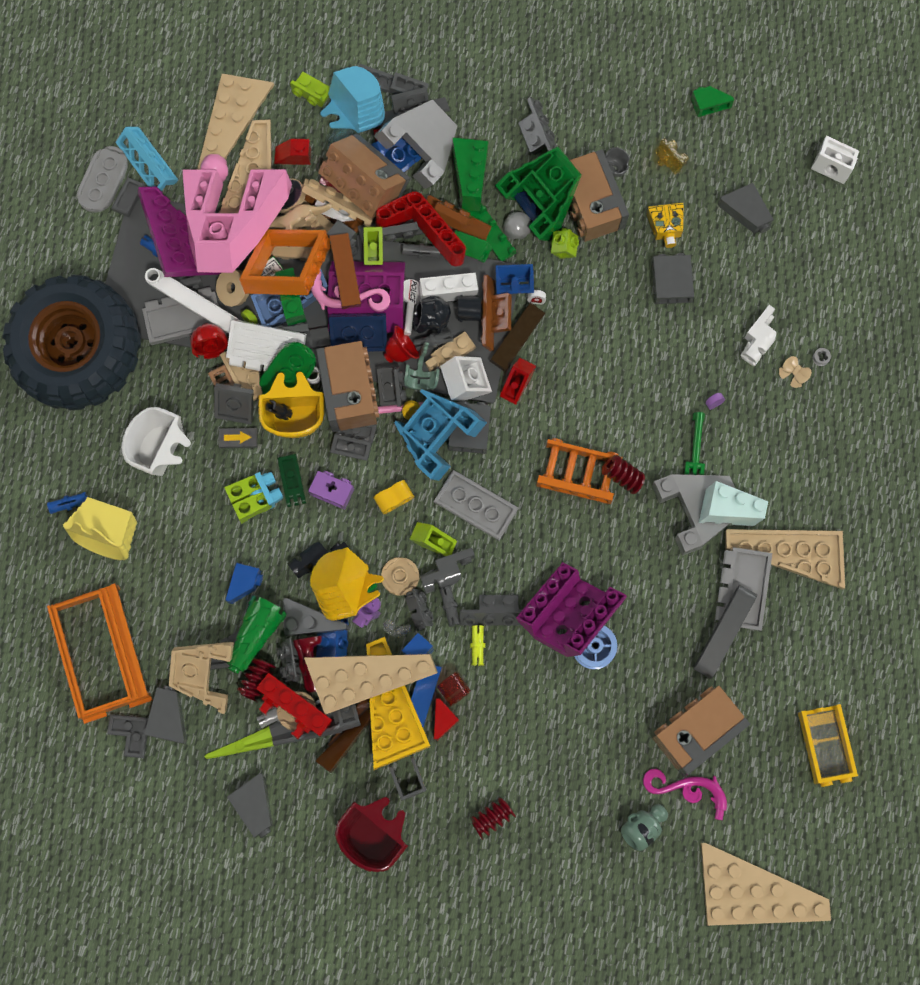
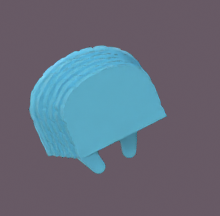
[320,66,385,133]

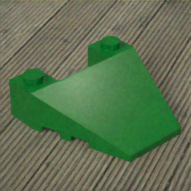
[495,147,582,241]

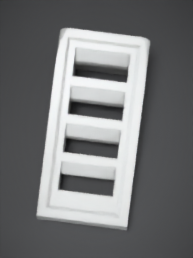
[315,200,354,222]

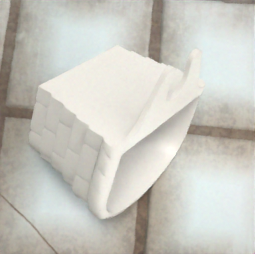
[121,407,191,476]

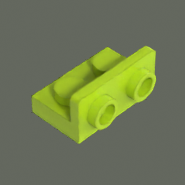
[290,72,330,108]

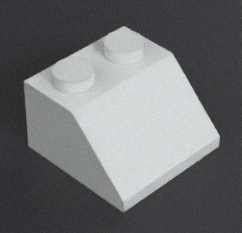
[440,356,492,401]

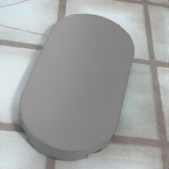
[77,146,128,213]

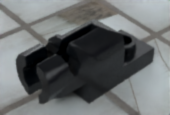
[287,542,349,579]

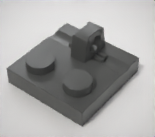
[214,383,254,425]

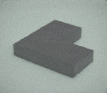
[107,714,148,758]

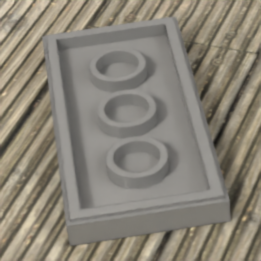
[433,470,519,541]

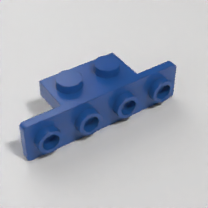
[316,618,349,657]

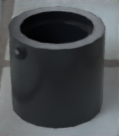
[458,295,481,323]

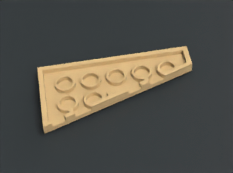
[197,74,274,170]
[304,654,438,715]

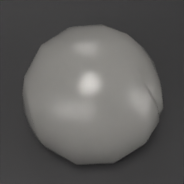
[502,212,532,240]

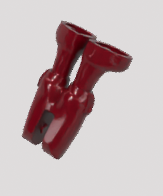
[293,636,322,693]

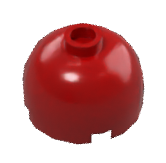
[190,323,228,359]

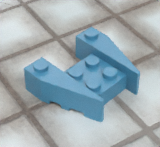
[394,389,487,481]

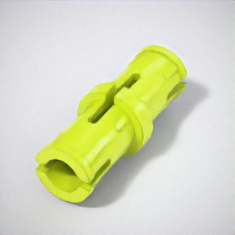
[470,625,485,666]

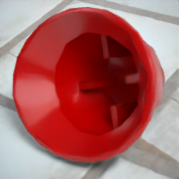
[384,325,419,363]

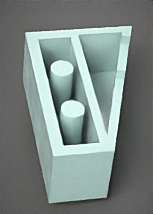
[699,481,768,526]

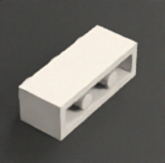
[418,273,478,302]

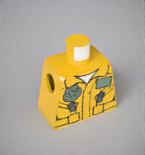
[647,203,684,248]

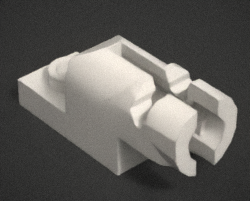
[741,305,776,366]

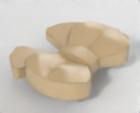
[779,356,812,388]

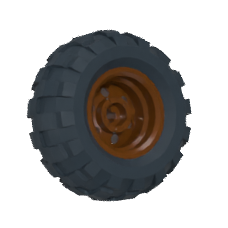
[2,274,141,410]

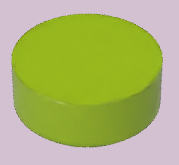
[241,309,258,324]

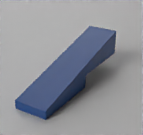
[411,665,442,728]

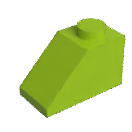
[363,227,383,265]
[410,522,457,557]

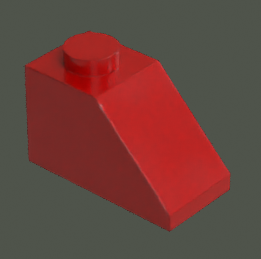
[274,139,311,165]
[500,358,536,405]

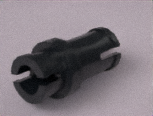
[266,400,293,420]

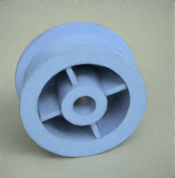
[574,626,617,669]

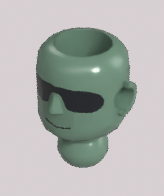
[621,804,668,851]

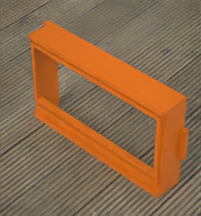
[47,583,153,724]

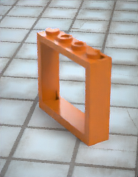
[239,229,331,295]

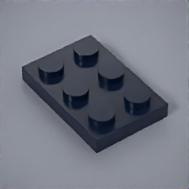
[329,313,387,352]

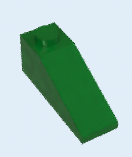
[275,268,306,326]

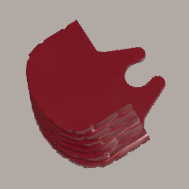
[335,797,408,872]

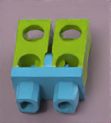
[224,472,283,524]

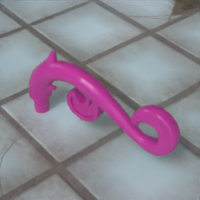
[643,769,727,820]

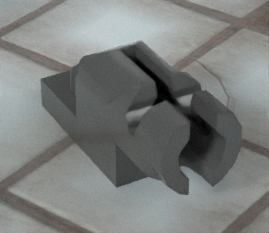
[420,548,475,594]

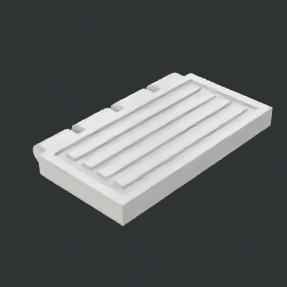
[226,320,307,372]

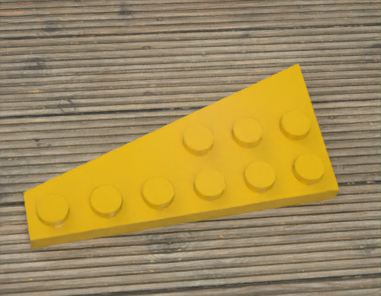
[366,637,430,770]

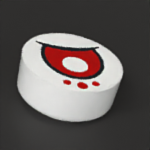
[527,290,546,304]

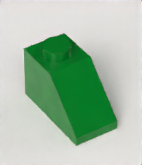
[691,86,734,117]

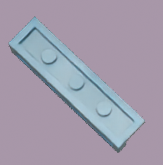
[116,127,178,192]

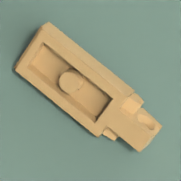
[425,332,476,371]

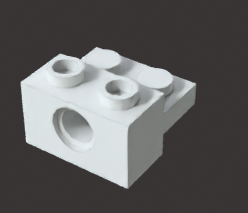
[811,136,859,184]

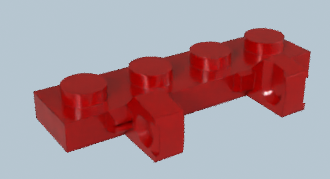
[256,673,332,739]

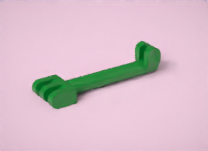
[684,412,705,475]

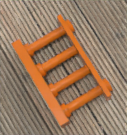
[537,438,623,505]

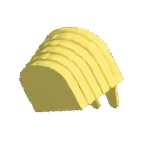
[63,497,137,560]

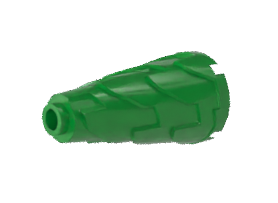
[227,596,287,674]

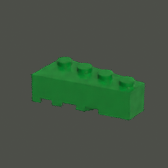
[452,138,489,212]

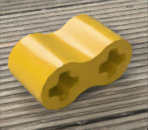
[374,480,415,515]

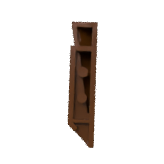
[316,699,371,773]

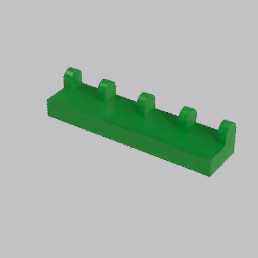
[461,203,516,261]

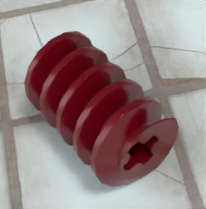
[602,455,645,494]
[237,659,276,703]
[471,797,516,840]

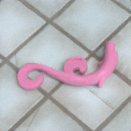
[311,271,390,312]

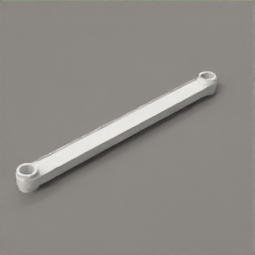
[145,268,321,384]

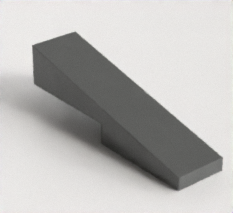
[359,64,429,94]

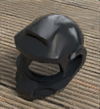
[412,296,451,334]

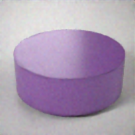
[705,393,725,410]

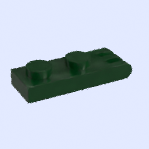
[277,454,306,507]

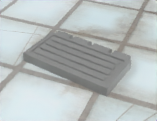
[142,287,219,345]
[715,547,773,631]

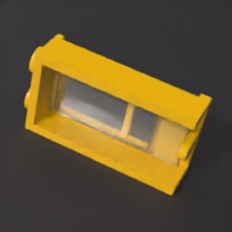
[798,704,858,787]

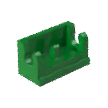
[455,230,493,263]

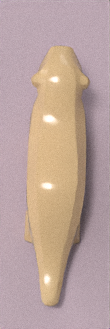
[268,203,333,230]

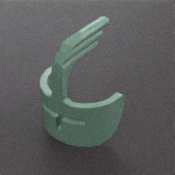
[404,342,440,391]

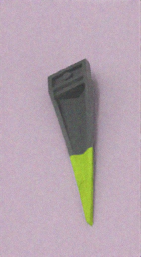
[204,700,361,759]

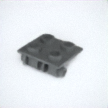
[277,638,301,684]

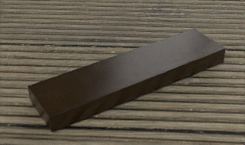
[490,302,545,372]

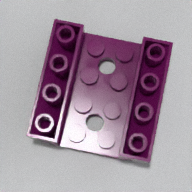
[327,261,406,333]
[516,562,627,657]

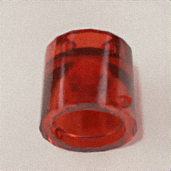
[437,672,471,706]

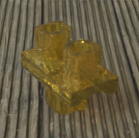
[655,138,689,175]

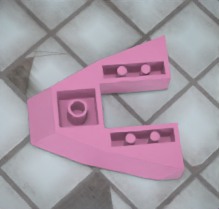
[182,169,292,273]

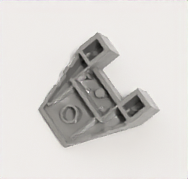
[374,99,457,189]
[652,474,736,556]

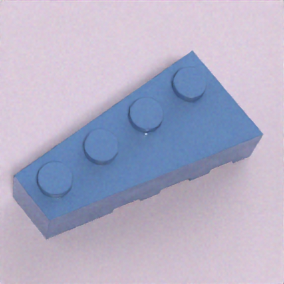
[250,269,328,328]

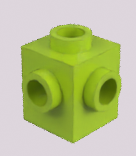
[551,228,579,259]

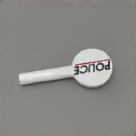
[404,279,420,336]

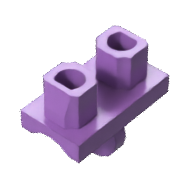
[352,597,381,628]

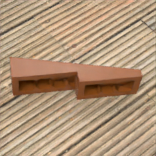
[330,233,361,309]

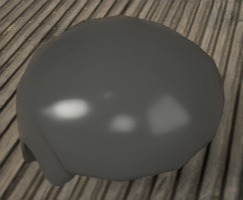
[605,147,630,177]

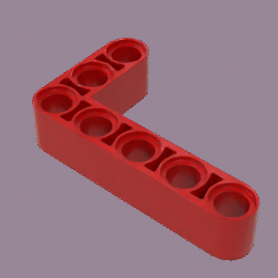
[376,192,466,266]

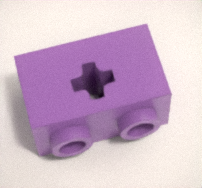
[308,471,354,510]

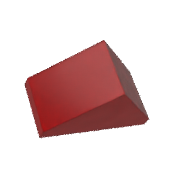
[434,699,459,740]

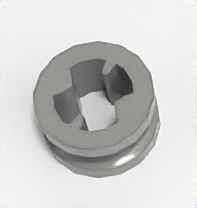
[812,348,831,366]

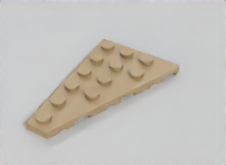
[701,843,831,926]

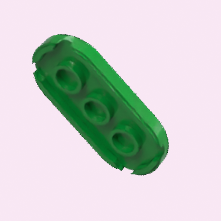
[259,342,316,394]

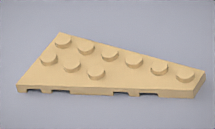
[218,120,272,213]
[725,529,845,590]

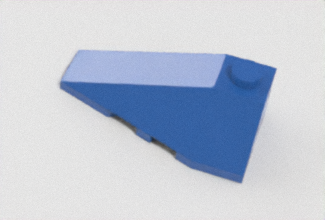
[371,137,422,172]

